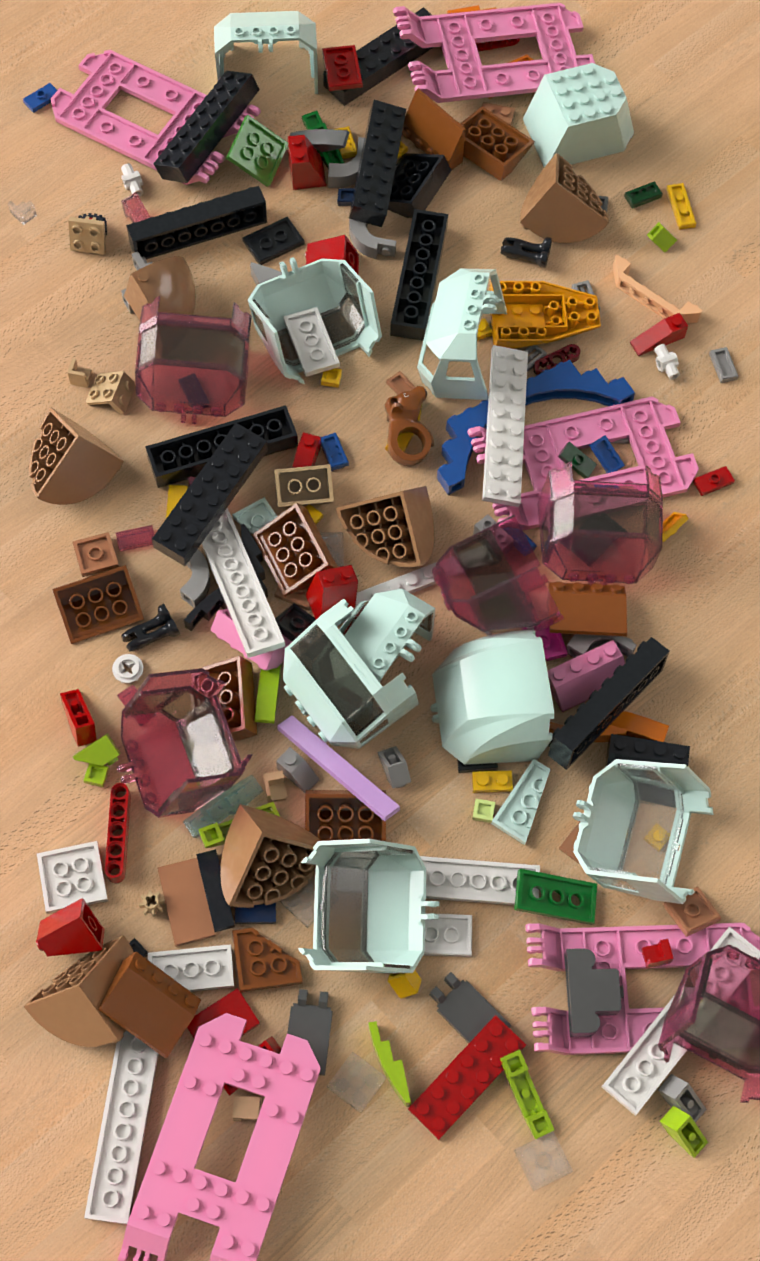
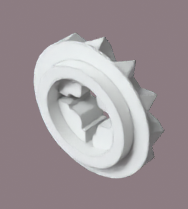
[112,654,144,684]

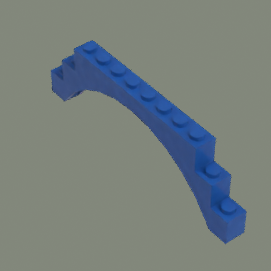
[437,360,635,495]

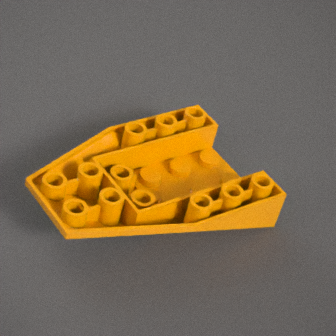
[489,281,601,349]

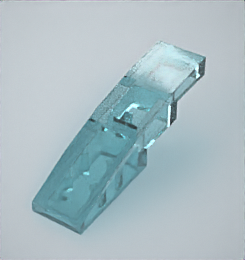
[183,775,264,838]

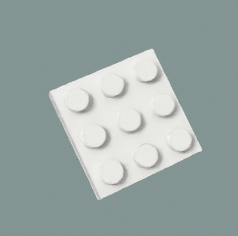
[37,841,108,914]

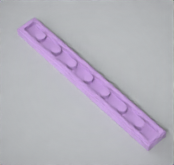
[277,715,400,821]

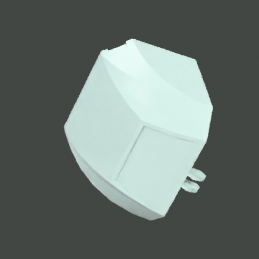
[430,629,554,765]

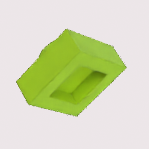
[83,763,109,787]

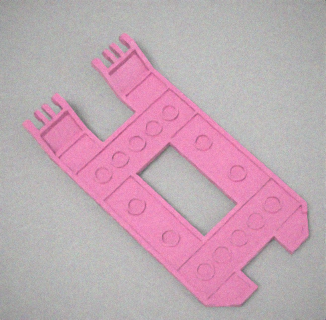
[393,3,595,103]
[50,50,261,185]
[467,397,699,530]
[525,923,760,1055]
[118,1013,321,1261]

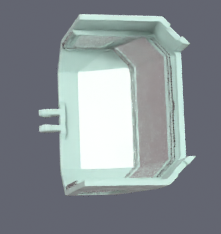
[573,759,714,904]

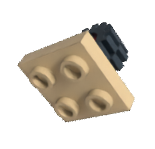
[68,213,107,255]

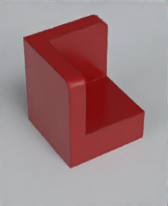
[641,939,674,968]

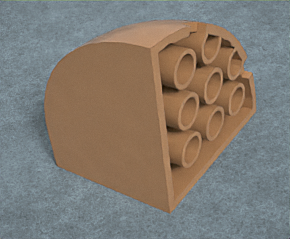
[520,153,609,243]
[124,256,196,355]
[29,408,124,505]
[336,486,434,567]
[221,804,322,908]
[24,935,134,1047]

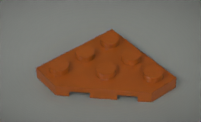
[232,928,302,993]

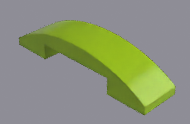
[198,802,280,849]
[500,1049,555,1139]

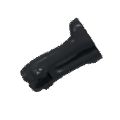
[500,237,552,268]
[121,603,180,652]

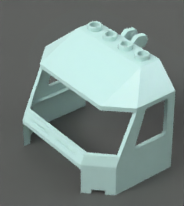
[214,11,318,94]
[417,268,507,400]

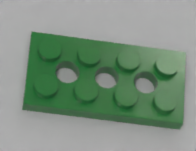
[514,869,597,925]

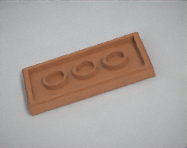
[157,858,216,947]

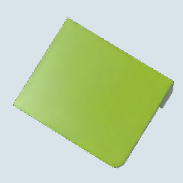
[647,222,677,252]

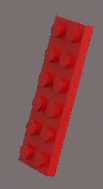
[408,1015,526,1140]

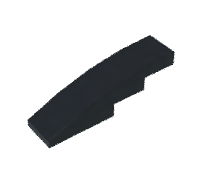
[241,524,268,598]
[184,588,228,631]
[196,849,235,932]

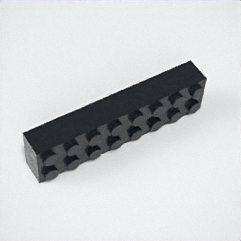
[323,7,434,106]
[153,71,260,183]
[349,100,406,227]
[126,186,267,260]
[390,209,449,341]
[145,405,298,488]
[152,423,268,566]
[548,637,670,770]

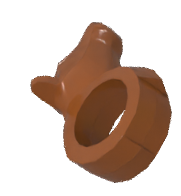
[385,386,434,466]

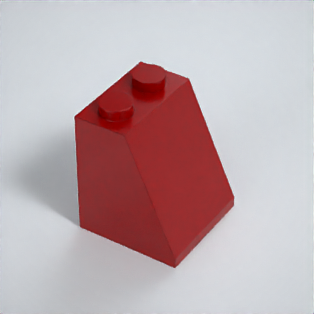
[287,135,327,190]
[305,235,359,284]
[306,565,358,622]
[36,898,105,957]

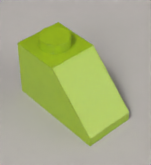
[73,733,121,766]
[660,1106,708,1158]

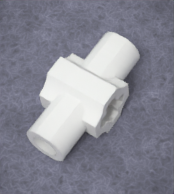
[121,163,143,197]
[654,344,680,380]

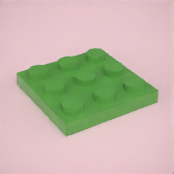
[226,115,288,187]

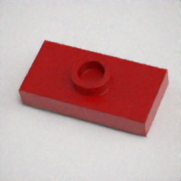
[693,466,735,496]

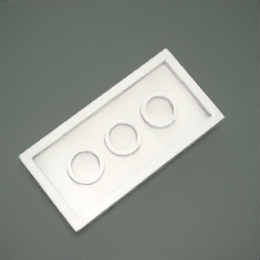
[283,307,340,377]
[148,944,234,992]

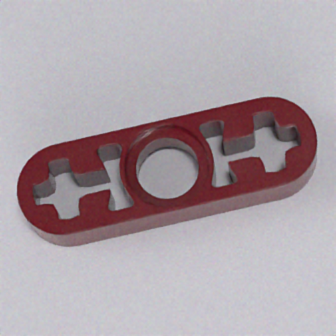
[534,344,581,375]

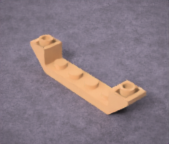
[613,255,703,324]

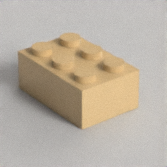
[274,464,334,507]

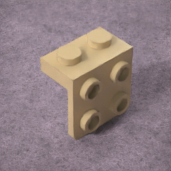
[86,371,137,414]

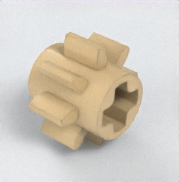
[139,890,165,917]

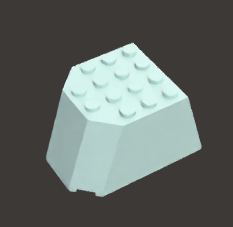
[523,63,634,167]

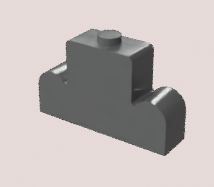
[564,949,624,1037]

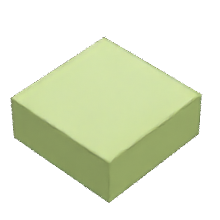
[472,798,495,823]

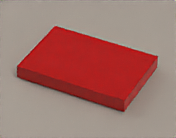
[322,45,363,91]
[187,988,260,1039]

